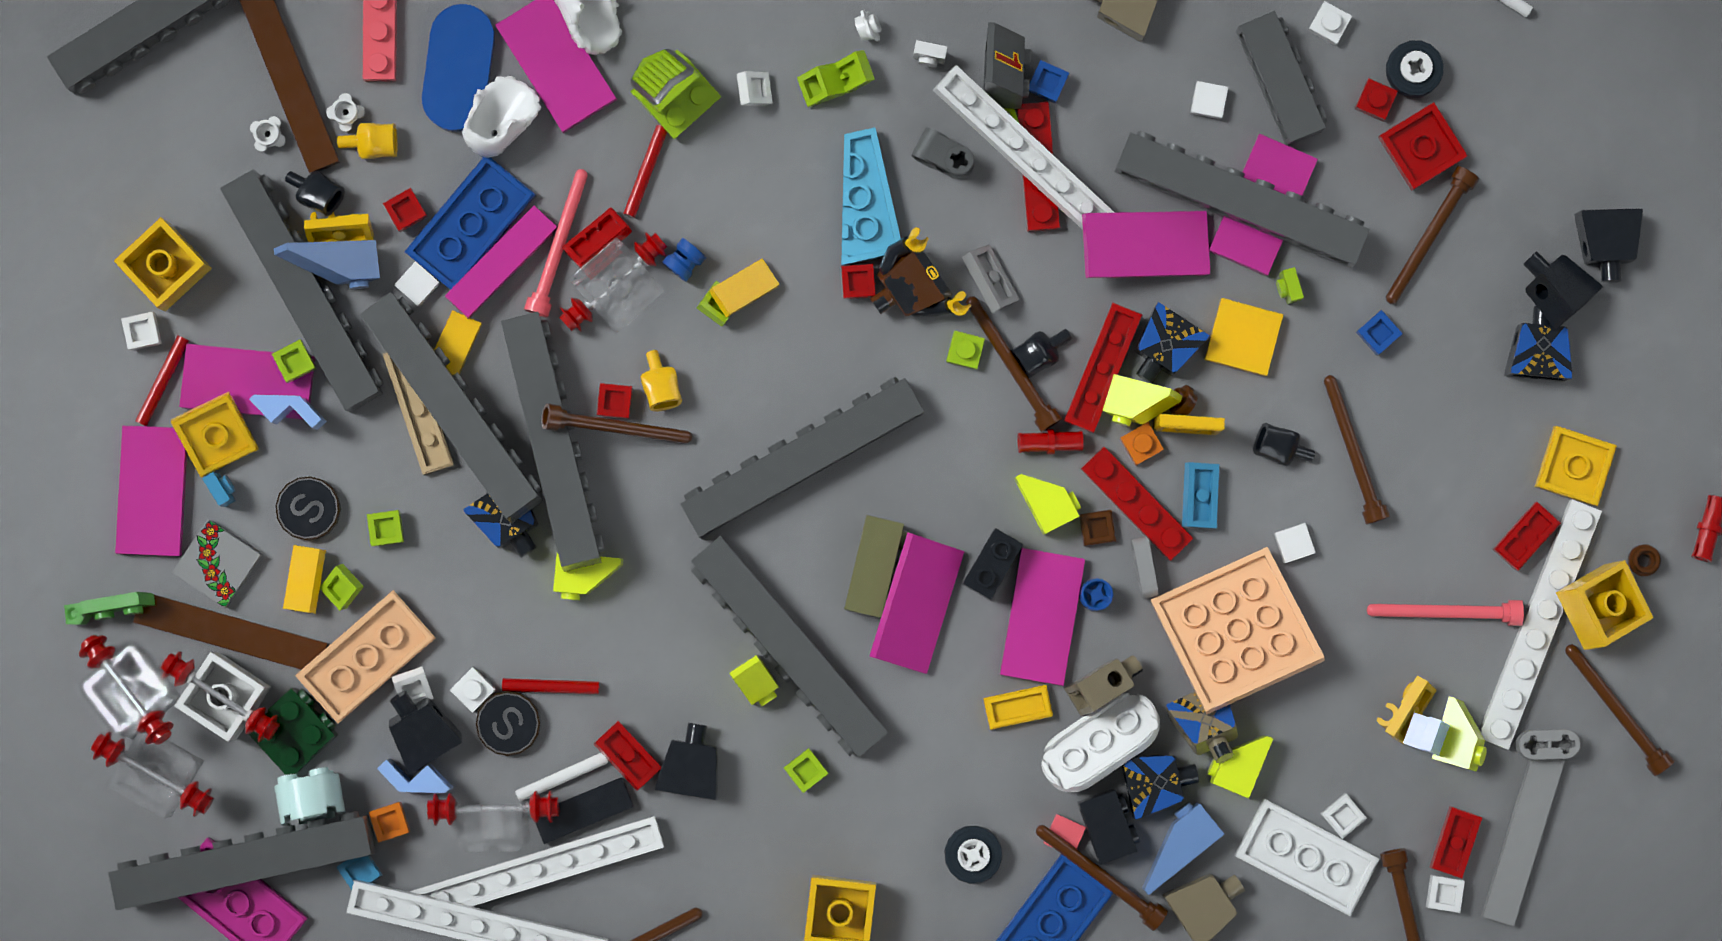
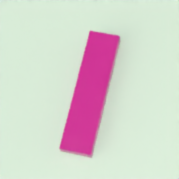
[445,206,557,319]

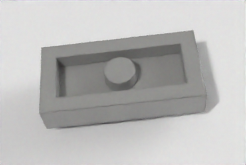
[962,244,1020,313]

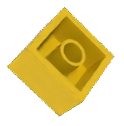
[114,217,212,312]
[1556,560,1654,650]
[804,875,876,941]

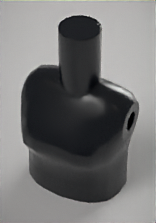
[285,171,345,216]
[1011,329,1072,378]
[1253,423,1315,466]

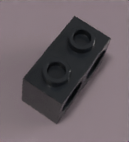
[962,528,1023,601]

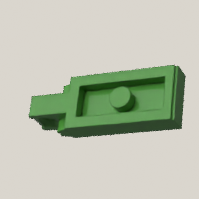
[64,592,155,625]

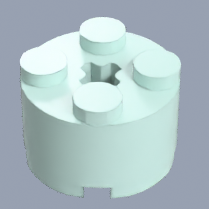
[274,767,346,826]

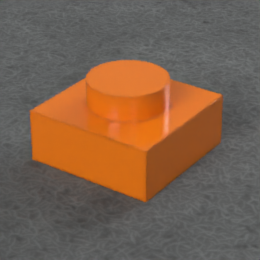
[1119,422,1164,466]
[369,801,411,843]

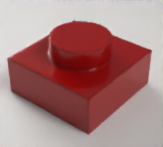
[1354,78,1398,122]
[383,187,428,232]
[841,264,875,299]
[597,383,633,419]

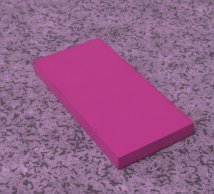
[495,0,617,133]
[1209,134,1318,276]
[1082,211,1210,279]
[179,344,315,420]
[115,425,187,556]
[869,533,965,674]
[1000,548,1085,686]
[177,837,308,941]

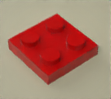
[1378,102,1468,191]

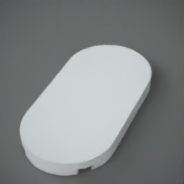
[1041,693,1160,792]

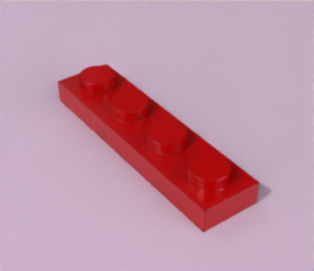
[1017,102,1060,232]
[1064,303,1142,433]
[1080,447,1193,561]

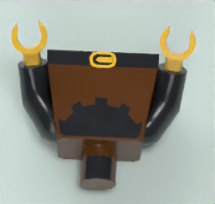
[870,227,971,317]

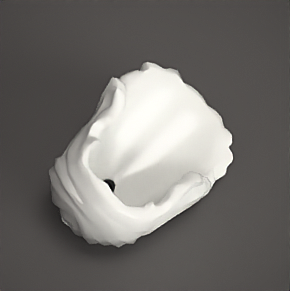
[554,0,622,55]
[462,76,541,158]

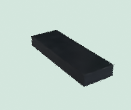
[535,777,634,844]

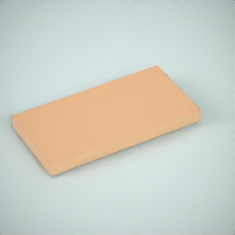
[295,590,436,723]

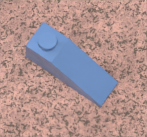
[274,240,380,289]
[1142,802,1224,895]

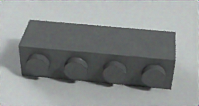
[1236,11,1327,146]

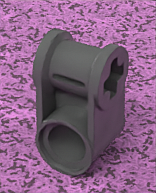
[911,127,974,180]

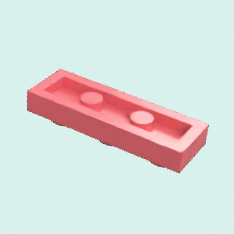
[363,0,397,81]

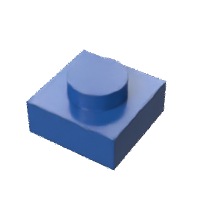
[1029,60,1069,104]
[1356,310,1403,356]

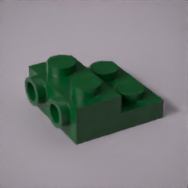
[249,688,339,775]

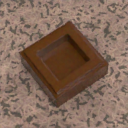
[1079,510,1116,546]

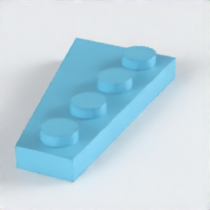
[841,127,901,266]

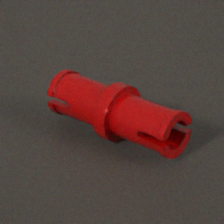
[1017,429,1084,455]
[1691,495,1722,562]

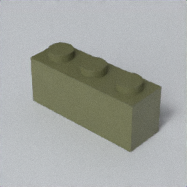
[844,515,909,618]

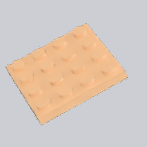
[1151,547,1325,715]

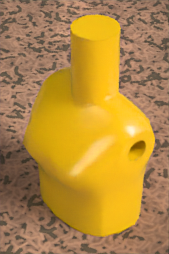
[337,123,398,159]
[640,350,682,412]

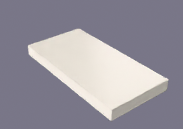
[1234,798,1379,916]

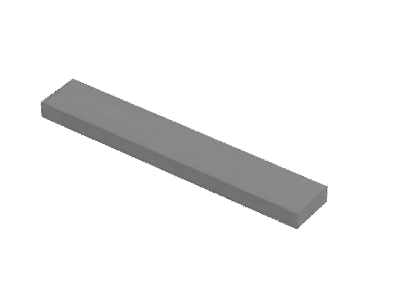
[1481,739,1571,927]

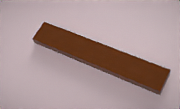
[240,0,340,174]
[133,594,329,670]

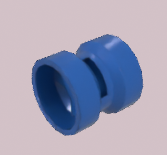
[662,238,707,282]
[1079,578,1113,611]

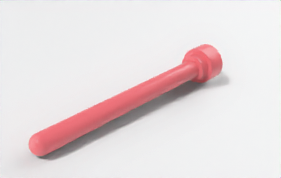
[524,169,588,318]
[1367,600,1524,626]

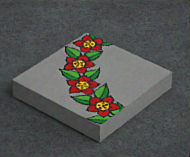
[171,519,262,608]

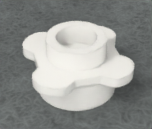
[855,9,881,42]
[326,93,365,132]
[250,116,286,152]

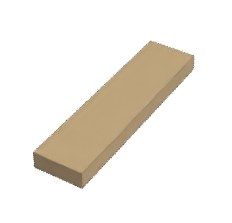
[383,353,454,475]

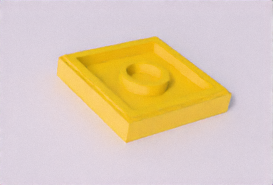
[1204,298,1283,377]
[171,391,259,477]
[1153,414,1225,435]
[1534,426,1617,507]

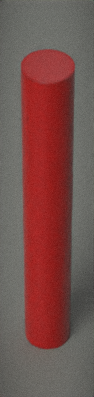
[623,125,667,218]
[135,335,189,426]
[502,678,600,694]

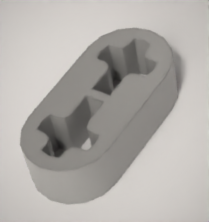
[1131,536,1158,599]
[1516,729,1580,760]

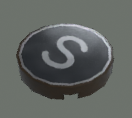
[275,476,341,541]
[476,691,541,756]

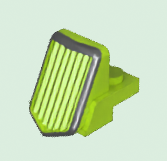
[630,49,721,139]

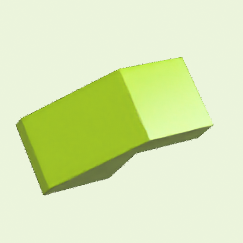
[797,50,875,107]

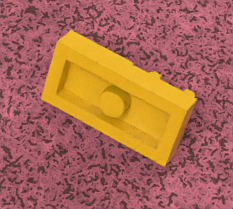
[304,212,374,242]
[1376,675,1437,745]

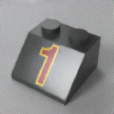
[983,22,1031,109]

